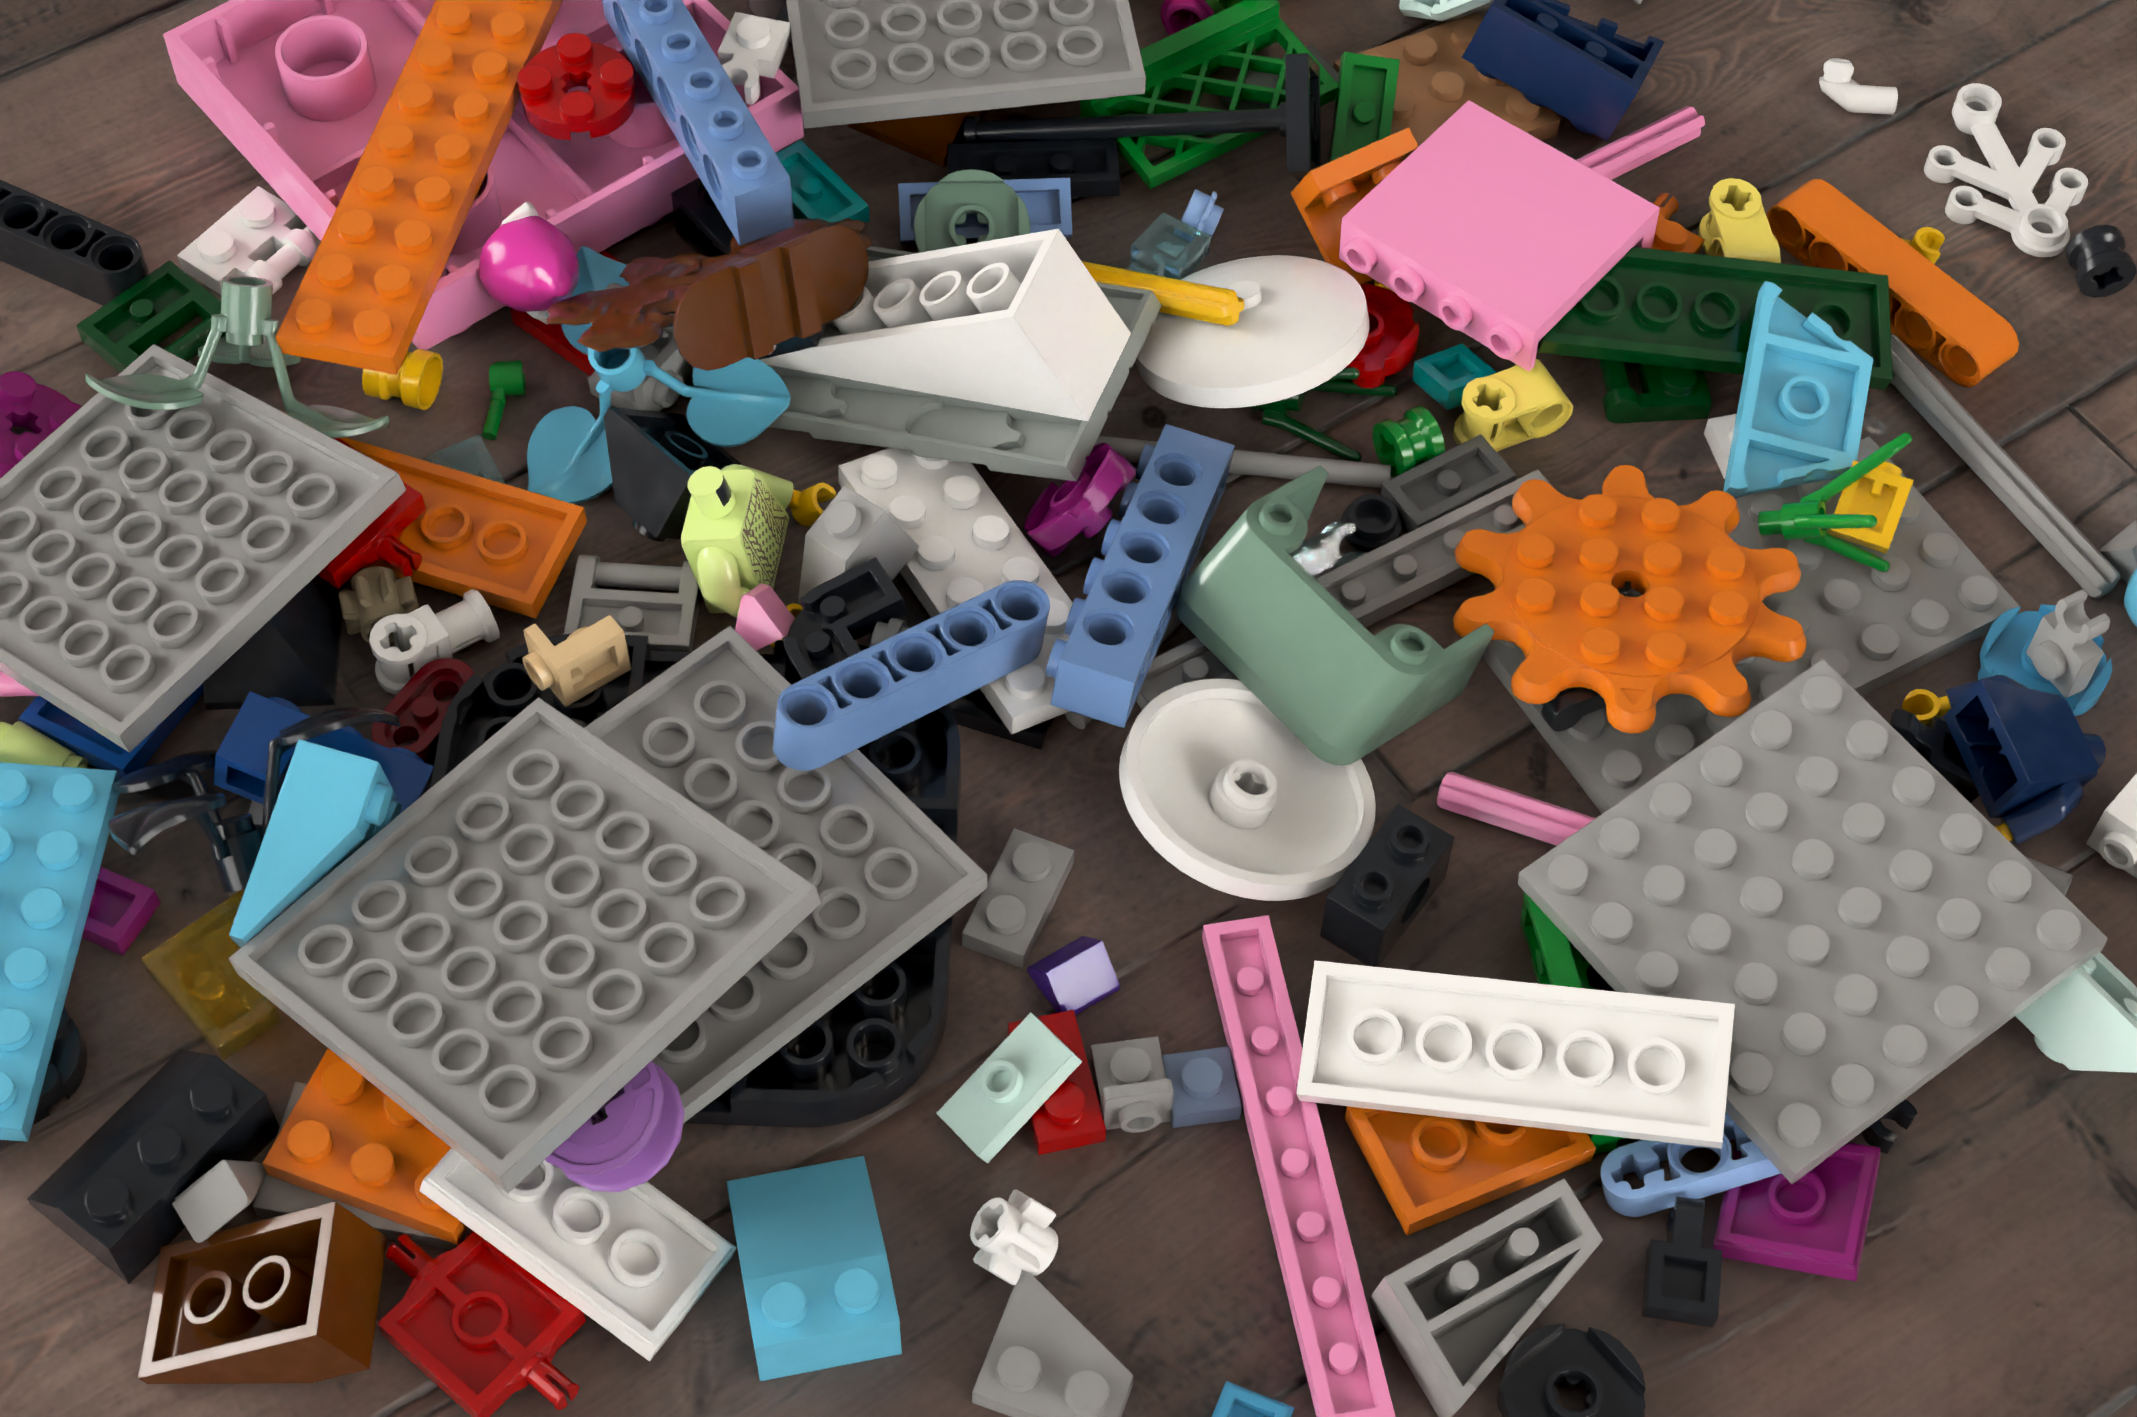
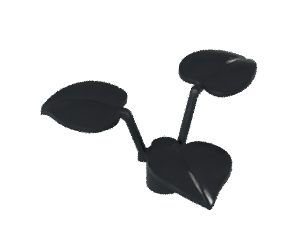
[108,707,401,892]

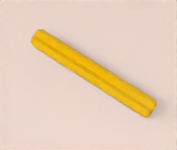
[1082,261,1245,326]

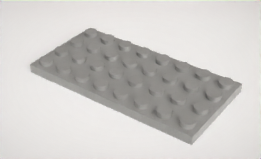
[1482,436,2020,814]

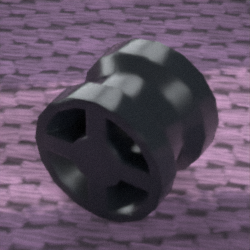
[2065,225,2137,298]

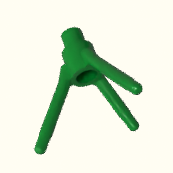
[1758,432,1912,572]

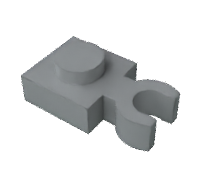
[2026,589,2110,698]

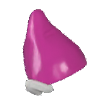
[479,202,579,325]

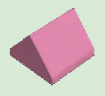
[735,583,795,651]

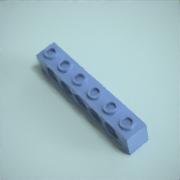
[602,0,794,246]
[1046,424,1235,728]

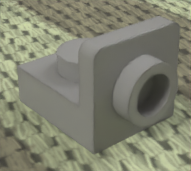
[1090,1036,1174,1133]

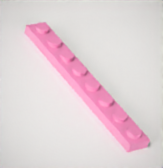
[1202,915,1396,1417]

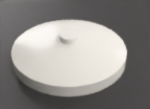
[1135,255,1369,408]
[1119,679,1376,901]

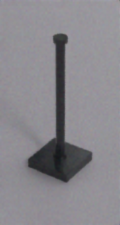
[964,53,1321,182]

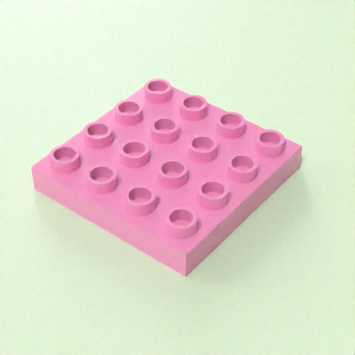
[163,0,804,350]

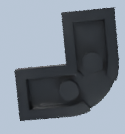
[783,557,908,680]

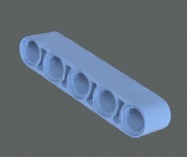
[773,580,1050,771]

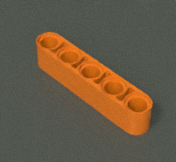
[1766,178,2019,388]

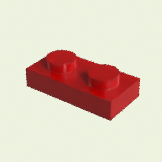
[1008,1010,1106,1155]

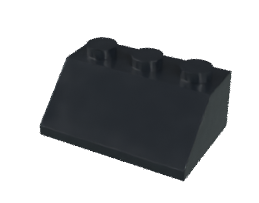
[27,1050,280,1284]

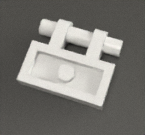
[177,186,321,295]

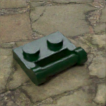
[76,260,226,373]
[1599,359,1712,423]

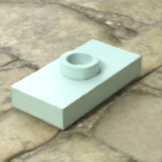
[937,1012,1082,1163]

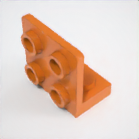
[1290,127,1419,284]

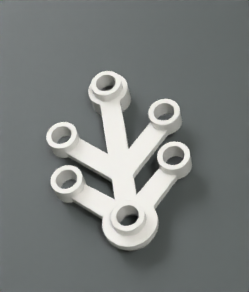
[1924,83,2088,257]

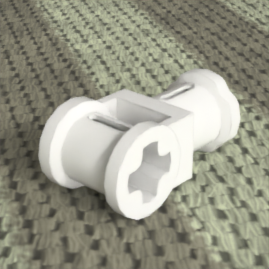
[369,589,500,695]

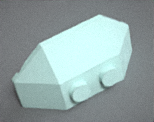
[2016,952,2137,1073]

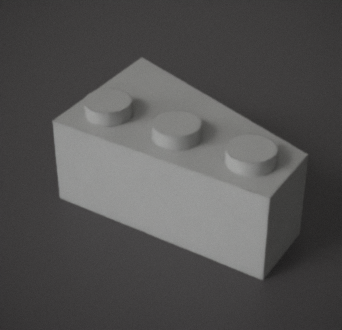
[1368,1178,1603,1417]

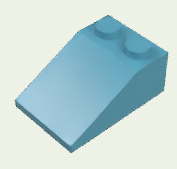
[229,739,401,948]
[726,1156,902,1381]

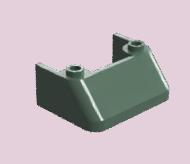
[1175,465,1495,765]

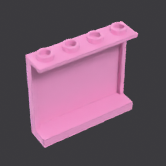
[1339,100,1660,372]

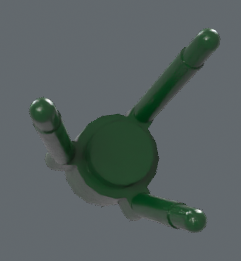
[1250,367,1397,462]

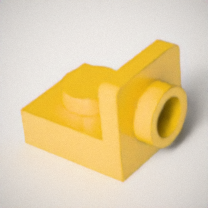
[1828,460,1914,554]

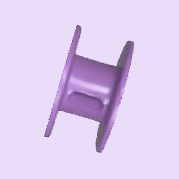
[545,1061,685,1192]

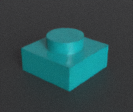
[1413,343,1497,410]

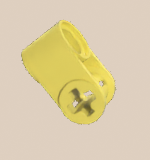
[1698,178,1781,263]
[1453,359,1573,452]

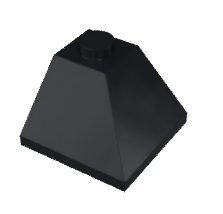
[604,407,742,542]
[203,581,343,710]

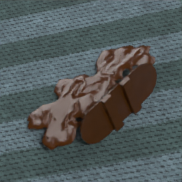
[547,218,872,371]

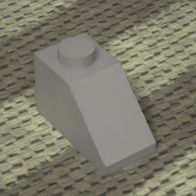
[798,485,919,606]

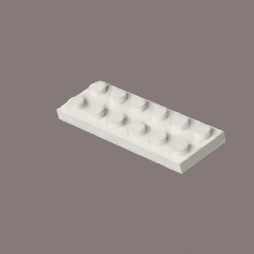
[838,448,1073,734]
[1296,961,1735,1149]

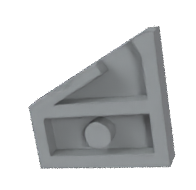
[972,1270,1133,1417]

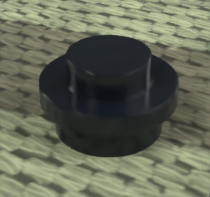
[1340,494,1402,553]

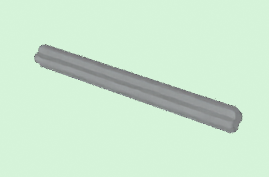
[1891,334,2121,599]

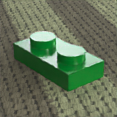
[1328,52,1400,163]

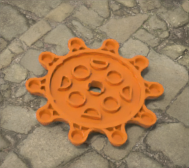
[1453,465,1807,734]

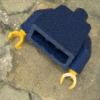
[1902,675,2106,845]

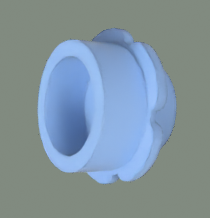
[1177,189,1224,244]

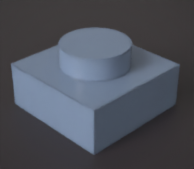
[1162,1046,1242,1128]

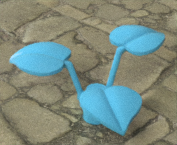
[527,246,791,504]

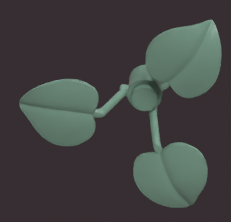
[85,276,389,438]

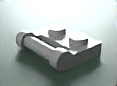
[564,555,702,652]

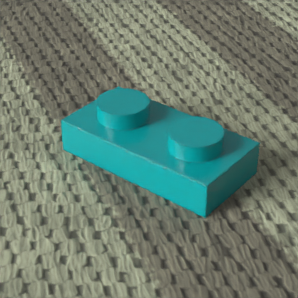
[776,140,870,223]

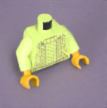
[681,464,836,648]

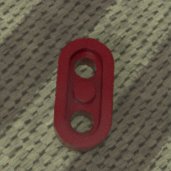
[371,658,474,763]

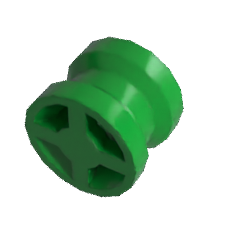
[1372,406,1445,478]

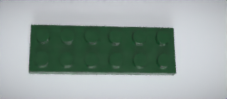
[1538,247,1893,390]

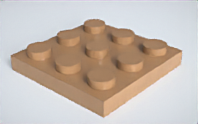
[1334,12,1560,146]

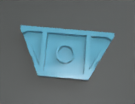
[1723,281,1873,498]

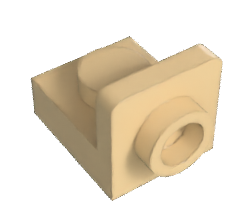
[522,615,631,707]

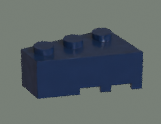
[1462,0,1665,141]

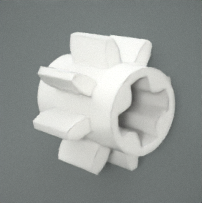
[970,1189,1058,1285]

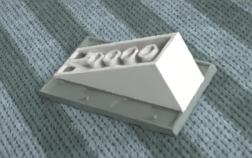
[761,229,1162,481]

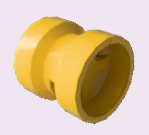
[362,348,443,411]

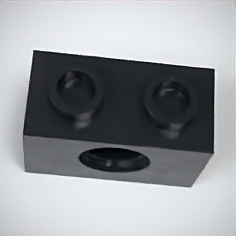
[1320,804,1455,967]

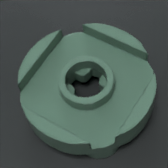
[914,169,1030,253]

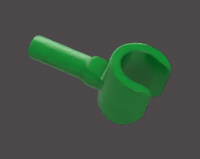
[481,360,526,440]

